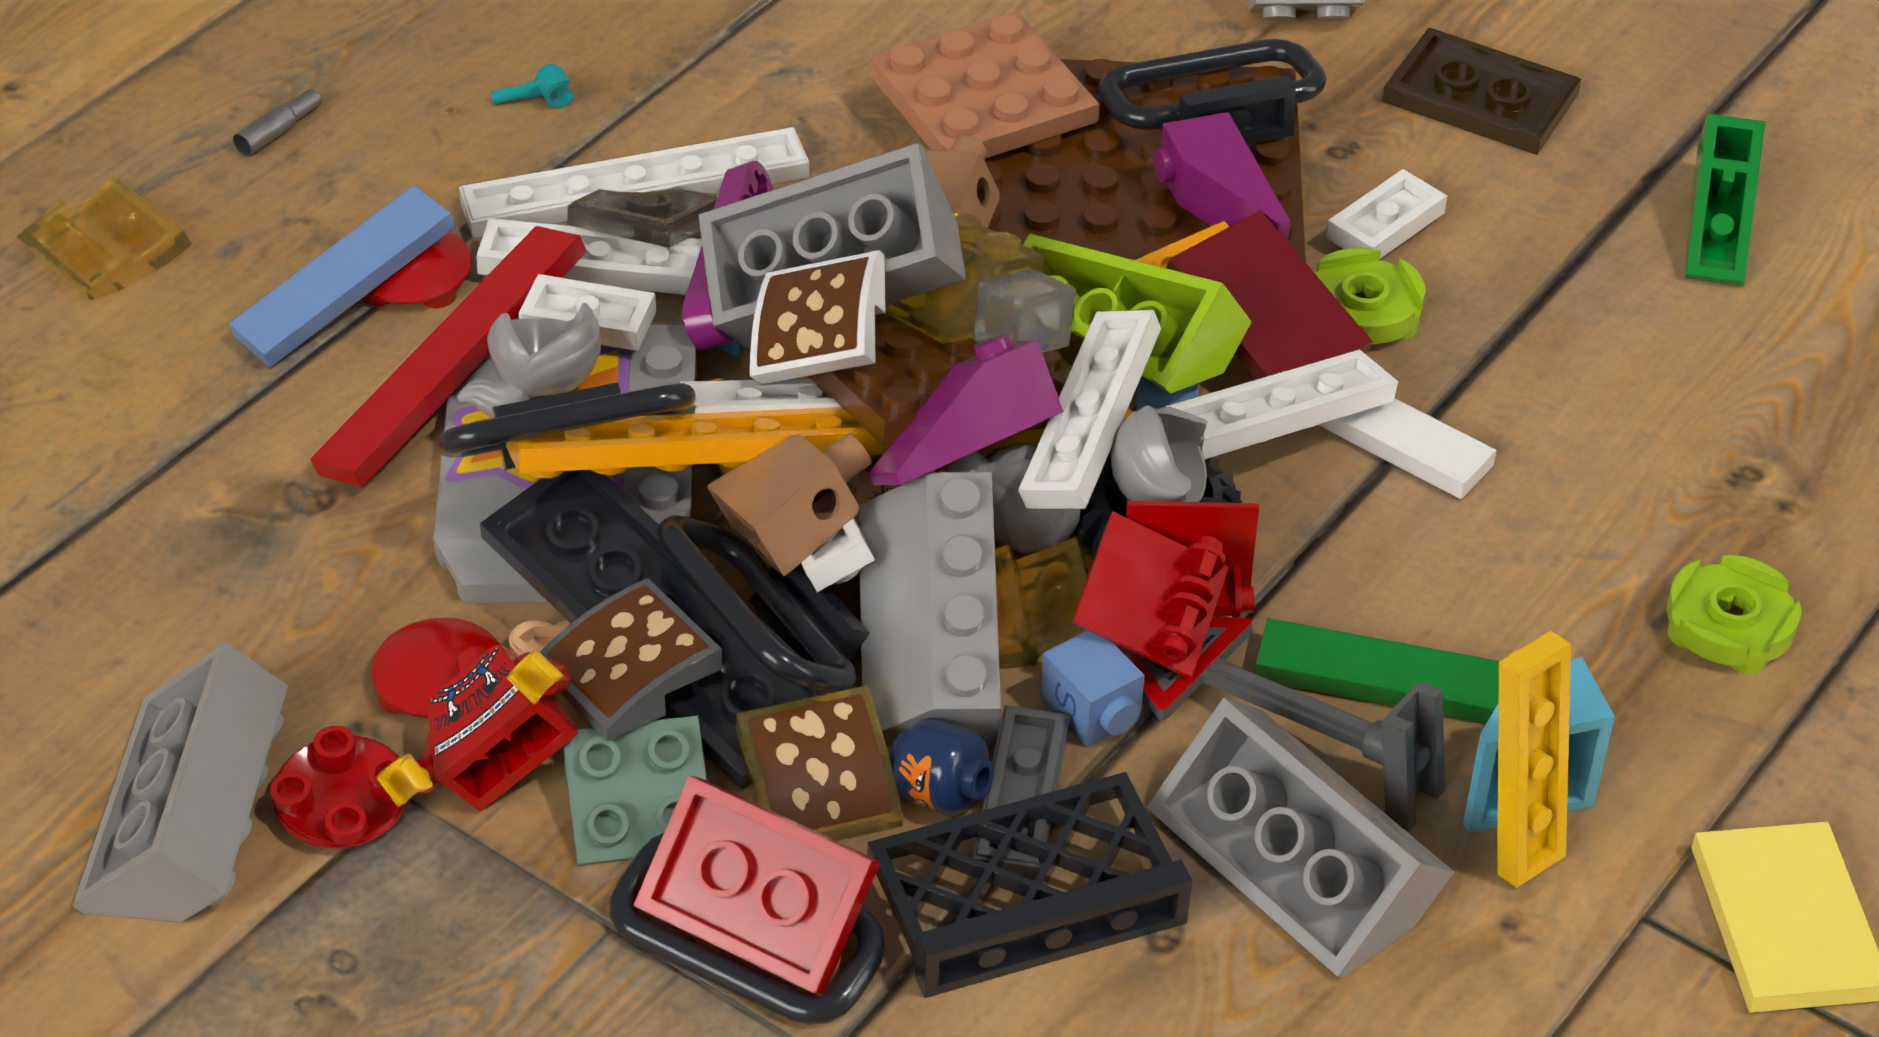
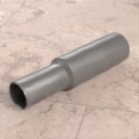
[233,88,322,156]

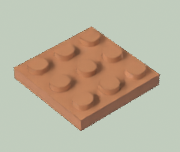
[869,11,1100,158]

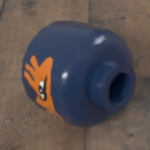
[888,718,994,816]

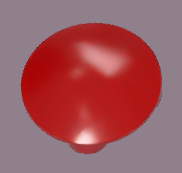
[363,231,471,309]
[371,618,500,718]
[270,726,409,849]

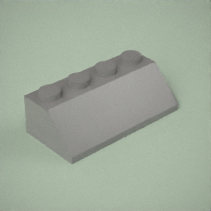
[699,143,966,348]
[859,472,1001,745]
[72,642,288,922]
[1146,698,1454,978]

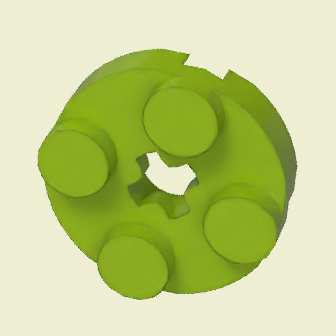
[1315,248,1426,344]
[1666,555,1802,674]

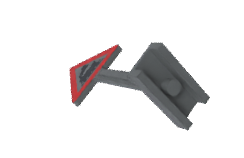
[1114,617,1445,831]

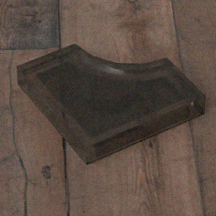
[567,186,718,248]

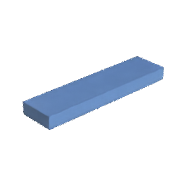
[228,185,456,368]

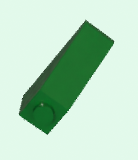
[1684,113,1766,287]

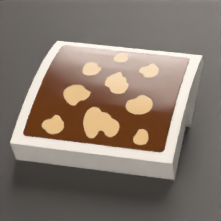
[750,250,885,384]

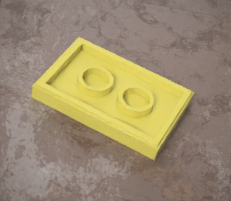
[1691,822,1879,1013]

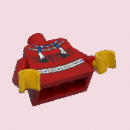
[376,645,579,812]

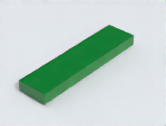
[1255,618,1499,724]

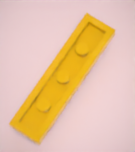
[1497,630,1571,888]

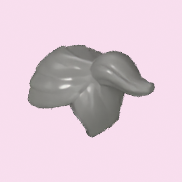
[457,302,601,418]
[1110,405,1208,502]
[947,442,1080,554]

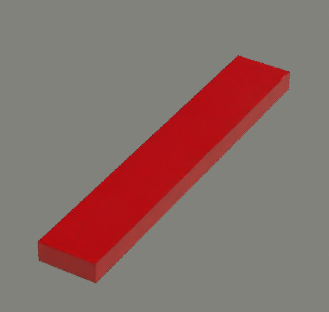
[310,226,587,488]

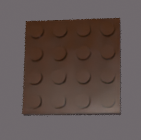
[808,303,1072,445]

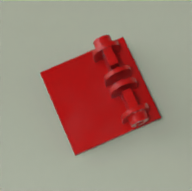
[1126,501,1259,617]
[1072,512,1229,679]

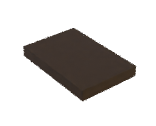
[1382,28,1581,155]

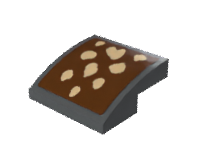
[540,578,722,741]

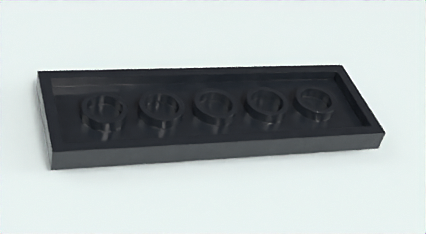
[479,470,843,789]

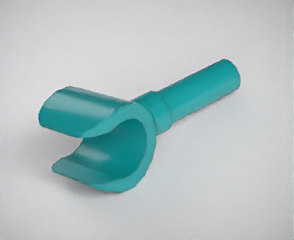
[491,64,574,109]

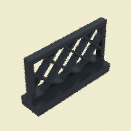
[867,772,1193,999]

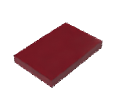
[1166,210,1373,380]

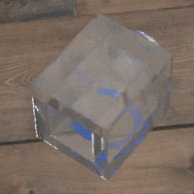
[973,269,1076,353]

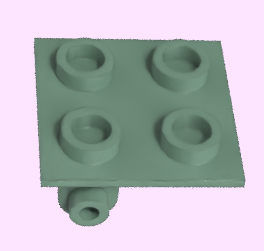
[563,716,707,866]

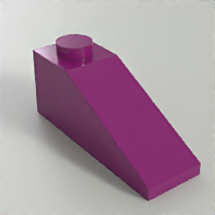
[1154,112,1290,241]
[868,333,1064,486]

